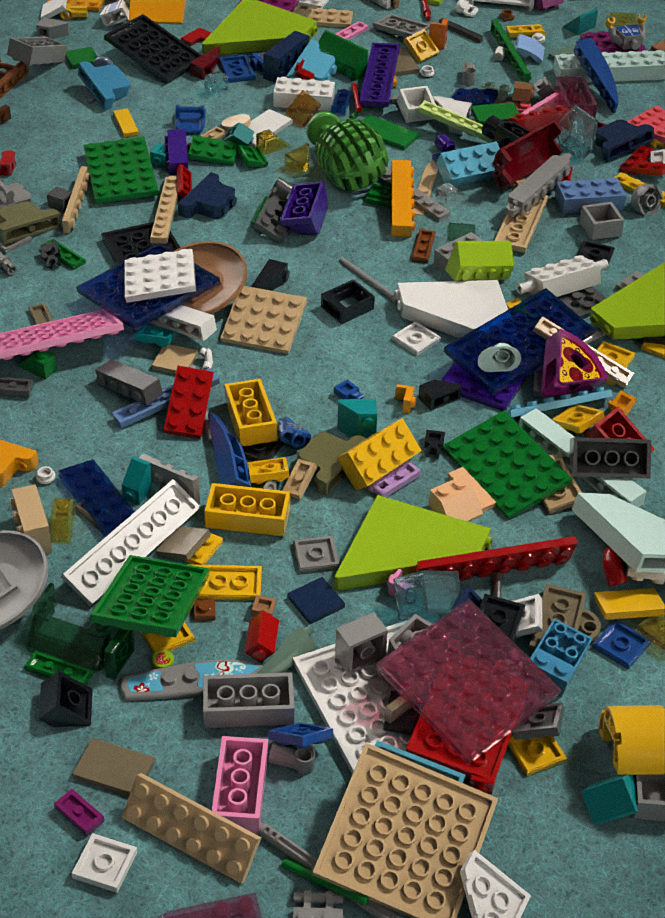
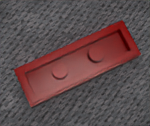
[177,164,192,198]

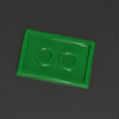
[471,102,519,125]

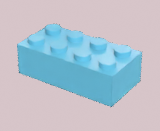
[436,141,500,188]

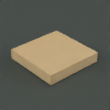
[152,344,198,375]

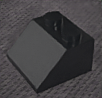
[38,671,93,727]

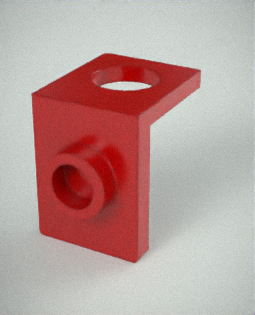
[470,775,496,794]

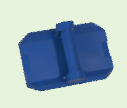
[175,105,206,134]

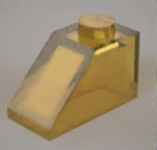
[256,129,290,155]
[285,143,309,174]
[51,498,76,543]

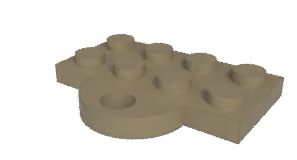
[529,584,601,652]

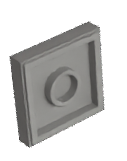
[293,536,340,573]

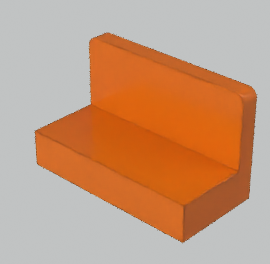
[429,18,449,50]

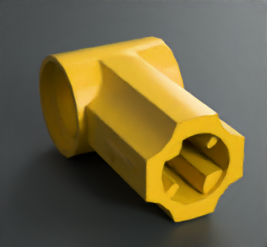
[60,3,88,20]

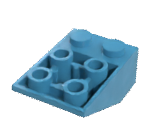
[523,619,593,697]

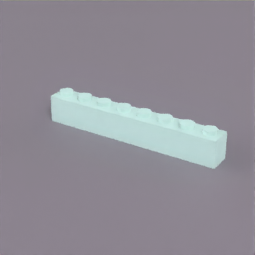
[519,408,647,507]

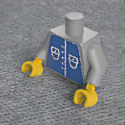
[605,14,647,50]

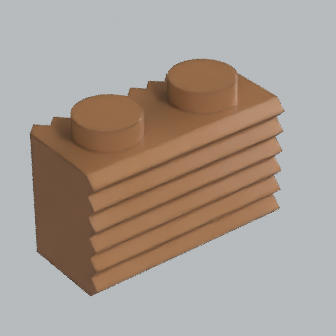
[513,81,534,103]

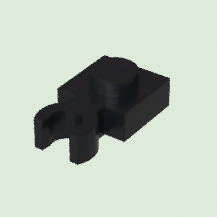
[40,240,61,269]
[424,430,445,459]

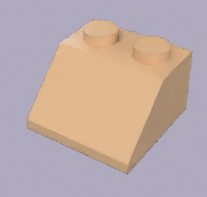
[429,476,483,522]

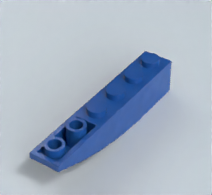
[573,37,619,113]
[208,413,251,487]

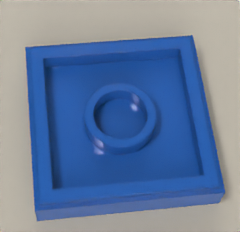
[592,619,652,669]

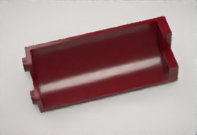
[493,119,563,191]

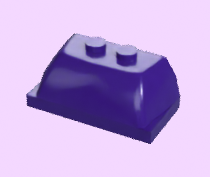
[280,182,328,235]

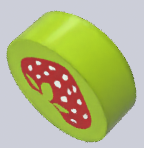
[152,650,174,669]

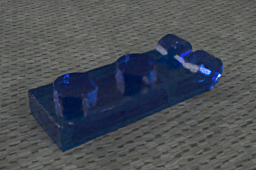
[331,89,352,115]

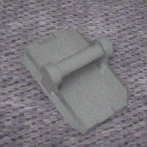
[0,178,32,208]

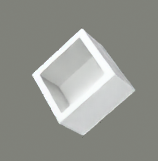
[397,86,436,123]

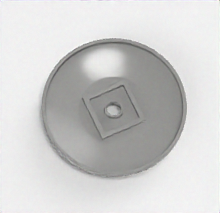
[0,530,49,630]

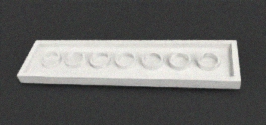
[61,479,201,607]

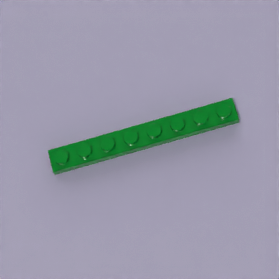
[490,19,532,83]

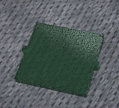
[448,223,475,241]

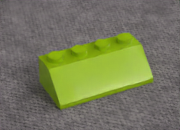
[445,241,514,281]

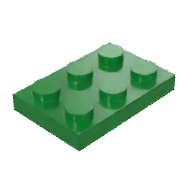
[188,135,238,166]

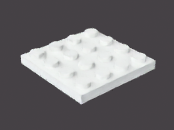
[125,249,196,303]

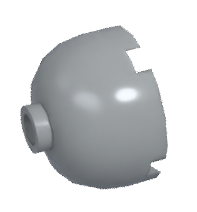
[631,184,663,216]

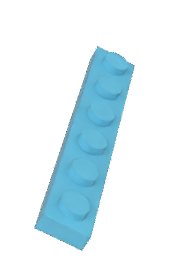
[505,387,612,417]

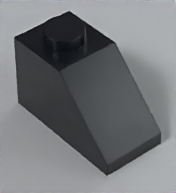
[418,379,462,411]

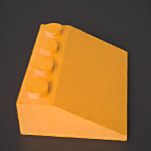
[128,0,186,24]

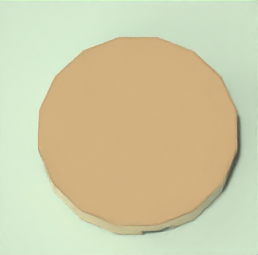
[221,114,251,131]

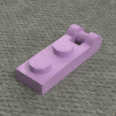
[368,460,421,498]

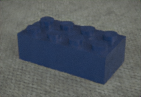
[263,31,309,83]

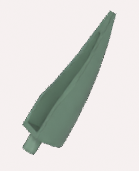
[256,626,317,674]

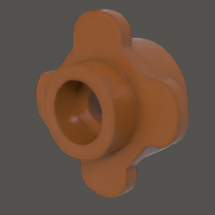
[499,9,515,20]

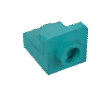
[150,143,166,167]

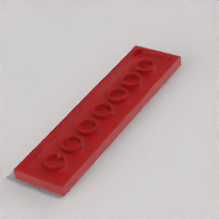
[412,536,578,587]

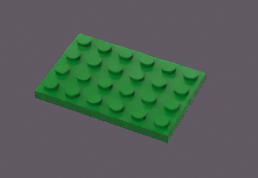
[84,137,159,204]
[443,410,573,520]
[90,555,210,637]

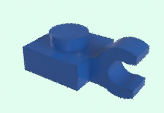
[334,380,364,399]

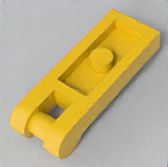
[506,24,546,38]

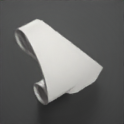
[432,96,472,135]

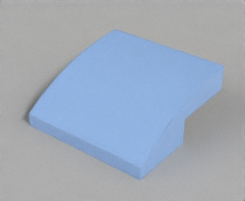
[516,34,545,64]

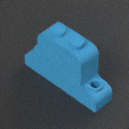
[78,61,131,110]

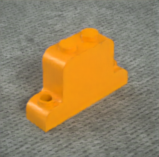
[0,440,39,488]

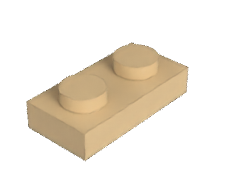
[282,459,317,499]

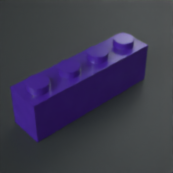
[165,129,188,175]

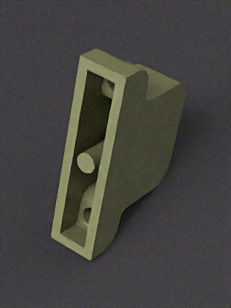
[0,201,61,244]
[297,432,367,496]

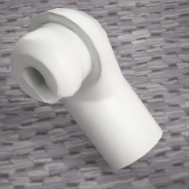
[200,347,213,370]

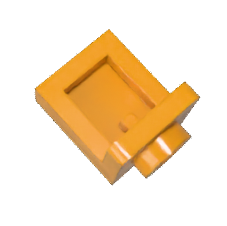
[395,384,416,414]
[608,390,637,416]

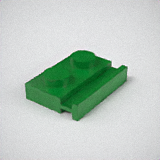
[237,145,269,168]
[366,183,391,208]

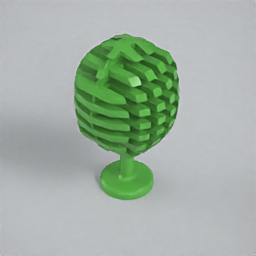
[306,111,389,191]

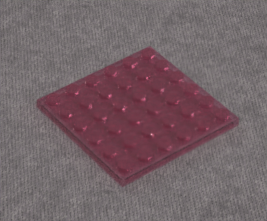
[374,599,561,765]

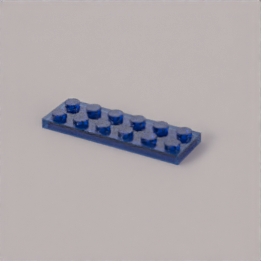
[58,459,135,537]

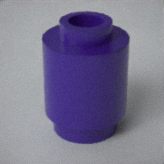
[434,134,455,153]

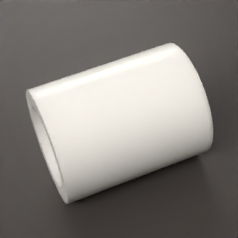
[494,47,505,61]

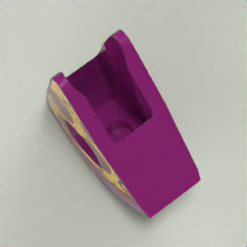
[541,329,608,397]

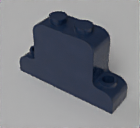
[596,119,654,162]
[178,172,237,219]

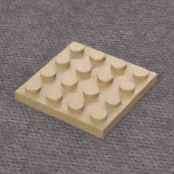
[220,286,307,354]

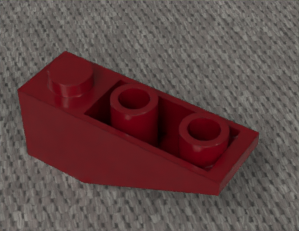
[190,46,220,80]

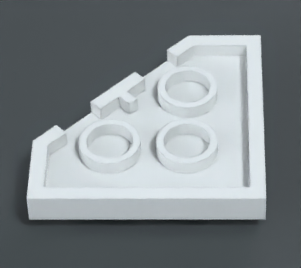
[460,850,531,918]

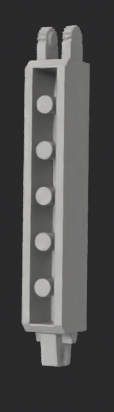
[505,153,572,216]

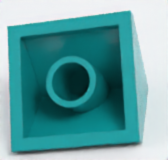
[562,8,598,35]
[581,774,638,825]

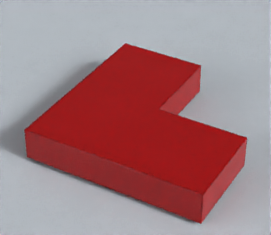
[181,27,211,46]

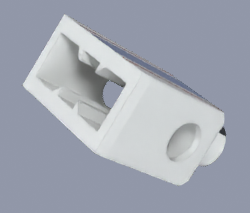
[99,0,129,27]

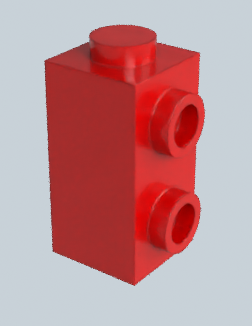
[244,610,279,662]

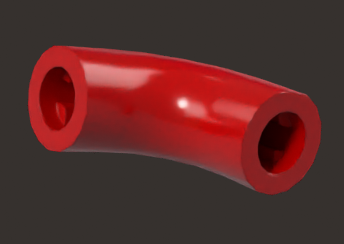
[602,546,628,587]

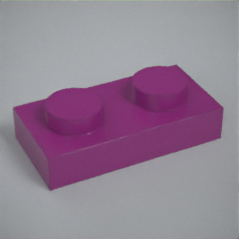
[54,789,104,836]

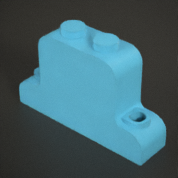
[286,40,337,81]

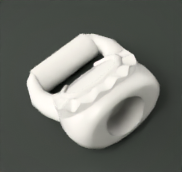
[454,0,478,17]

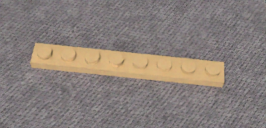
[150,176,178,244]

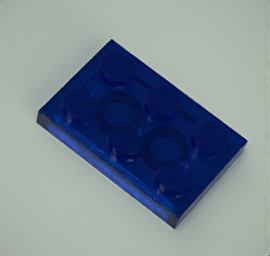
[452,88,498,106]

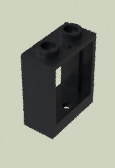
[321,279,375,324]

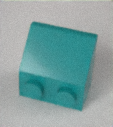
[337,399,378,438]

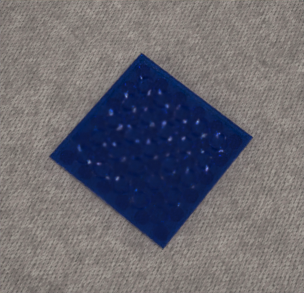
[76,243,221,330]

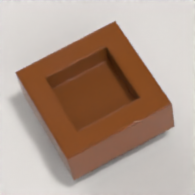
[194,600,216,621]

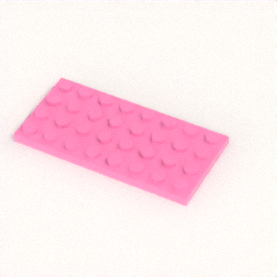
[0,309,124,360]

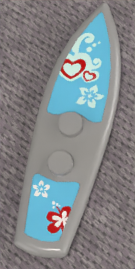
[120,659,263,701]

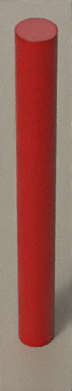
[351,83,362,113]

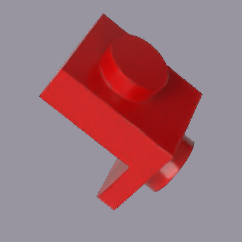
[294,59,315,80]

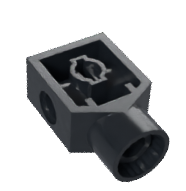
[482,115,531,148]

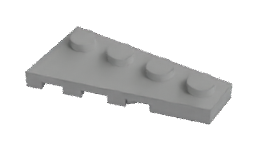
[139,454,200,505]

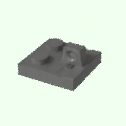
[512,703,565,740]

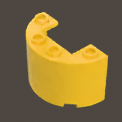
[598,705,665,775]

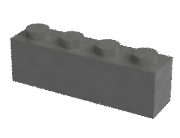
[95,359,163,405]

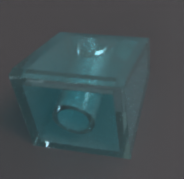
[558,105,598,160]
[393,570,461,621]

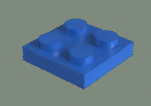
[268,722,333,749]

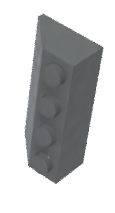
[569,437,651,479]

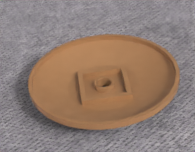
[159,241,247,314]

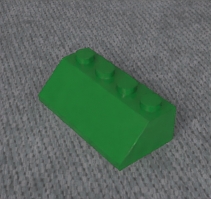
[318,30,368,81]

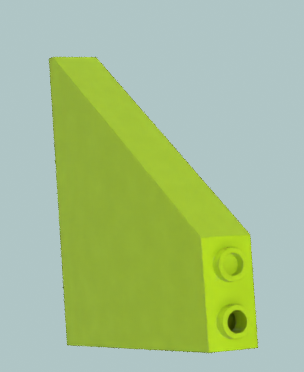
[202,0,318,54]
[590,262,665,340]
[334,495,493,591]

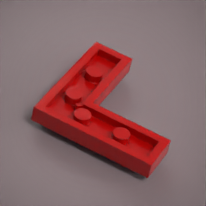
[620,146,665,176]

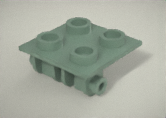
[481,81,512,101]

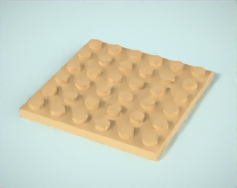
[312,743,498,918]

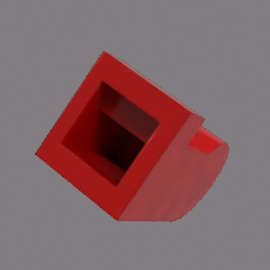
[0,150,16,176]

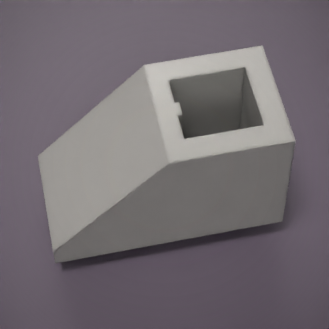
[36,18,70,39]

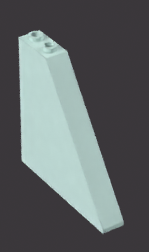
[572,493,665,573]

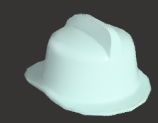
[478,343,521,372]

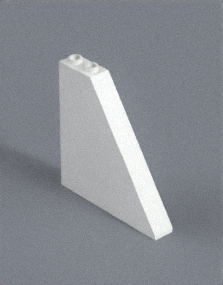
[394,280,520,351]

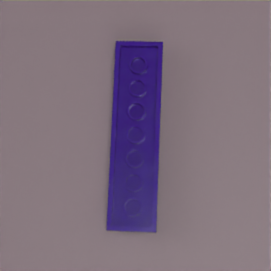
[359,43,400,108]

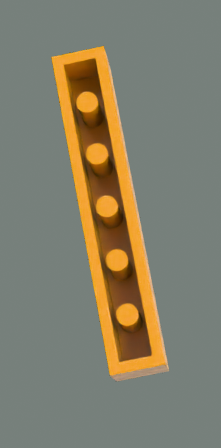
[391,160,415,237]

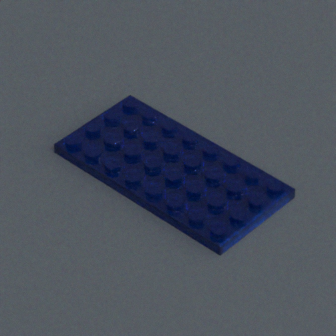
[443,288,595,396]

